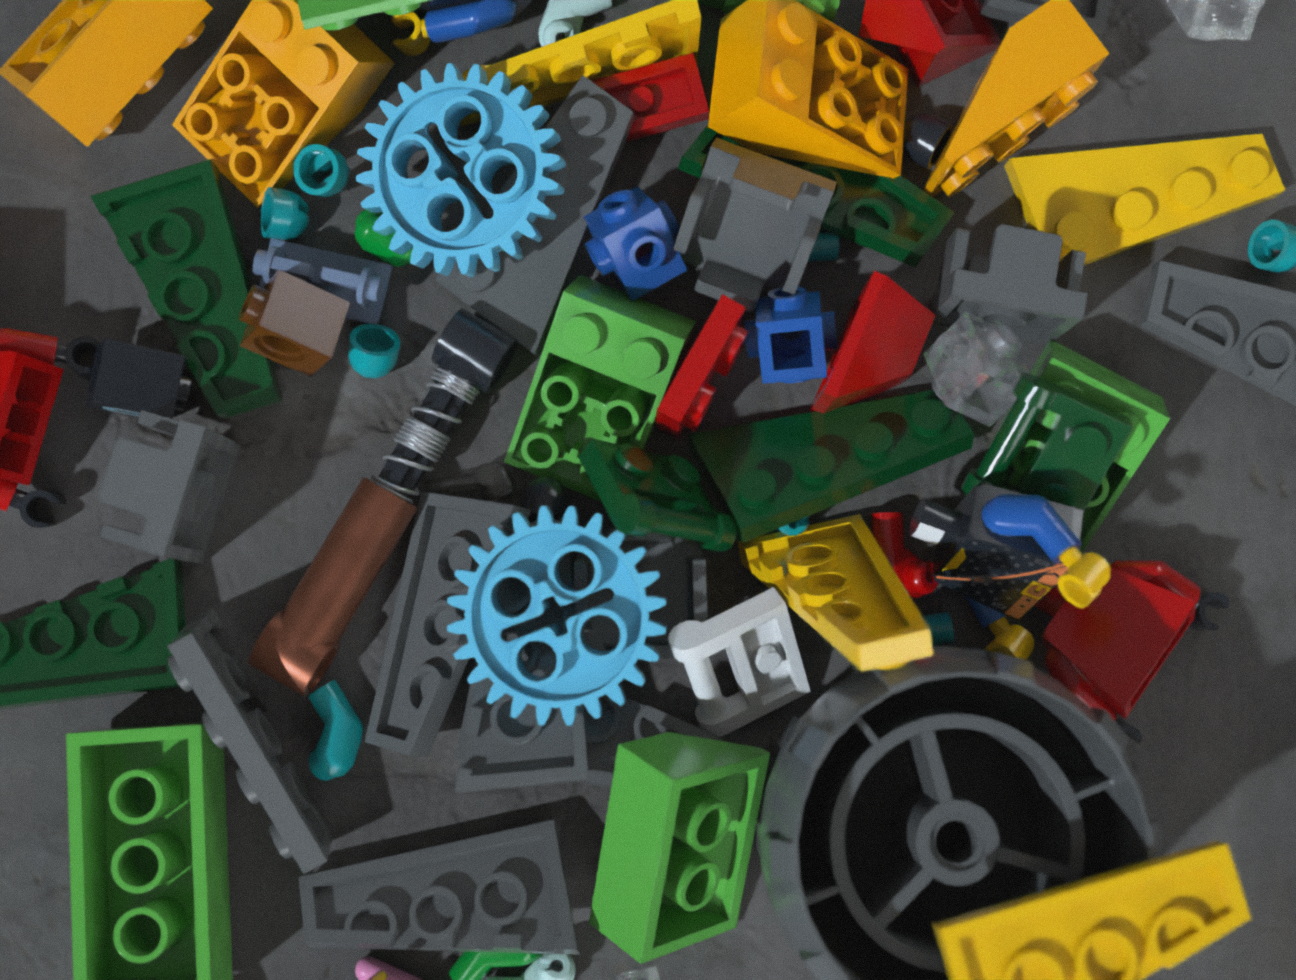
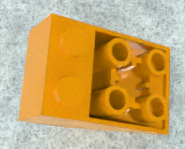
[172,0,395,208]
[708,0,909,178]
[923,0,1110,197]

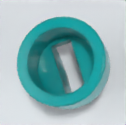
[293,144,350,197]
[260,187,309,240]
[1248,219,1296,272]
[348,324,400,379]

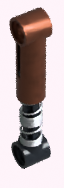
[248,308,518,698]

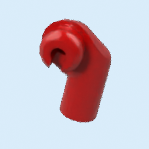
[872,512,939,598]

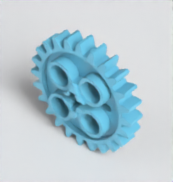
[356,63,566,277]
[447,506,667,726]

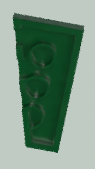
[678,124,955,268]
[90,159,284,419]
[688,388,974,543]
[0,558,185,710]

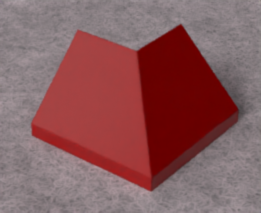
[859,0,1001,87]
[809,271,936,414]

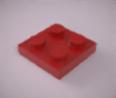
[655,294,749,440]

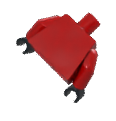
[0,328,99,528]
[1035,560,1229,744]

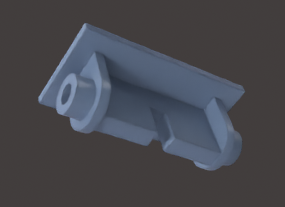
[253,238,393,324]

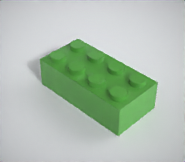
[66,722,233,980]

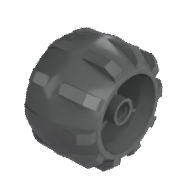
[755,646,1164,980]

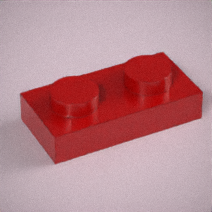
[573,52,709,142]

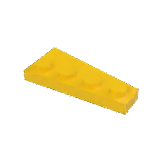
[460,0,701,126]
[1004,134,1285,265]
[737,514,933,671]
[933,841,1251,980]

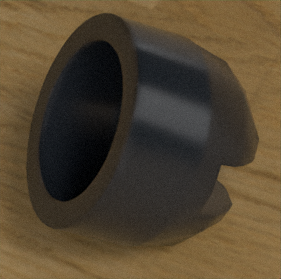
[903,113,953,169]
[520,476,571,522]

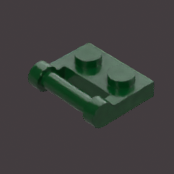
[961,373,1133,511]
[578,438,737,552]

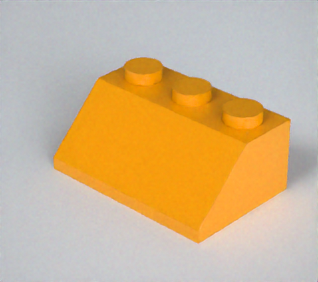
[0,0,213,147]

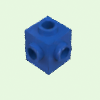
[583,186,687,301]
[745,286,838,384]

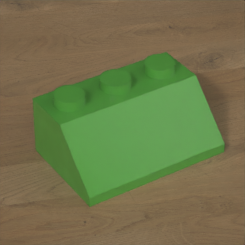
[589,732,770,964]

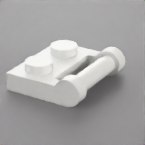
[668,587,811,737]

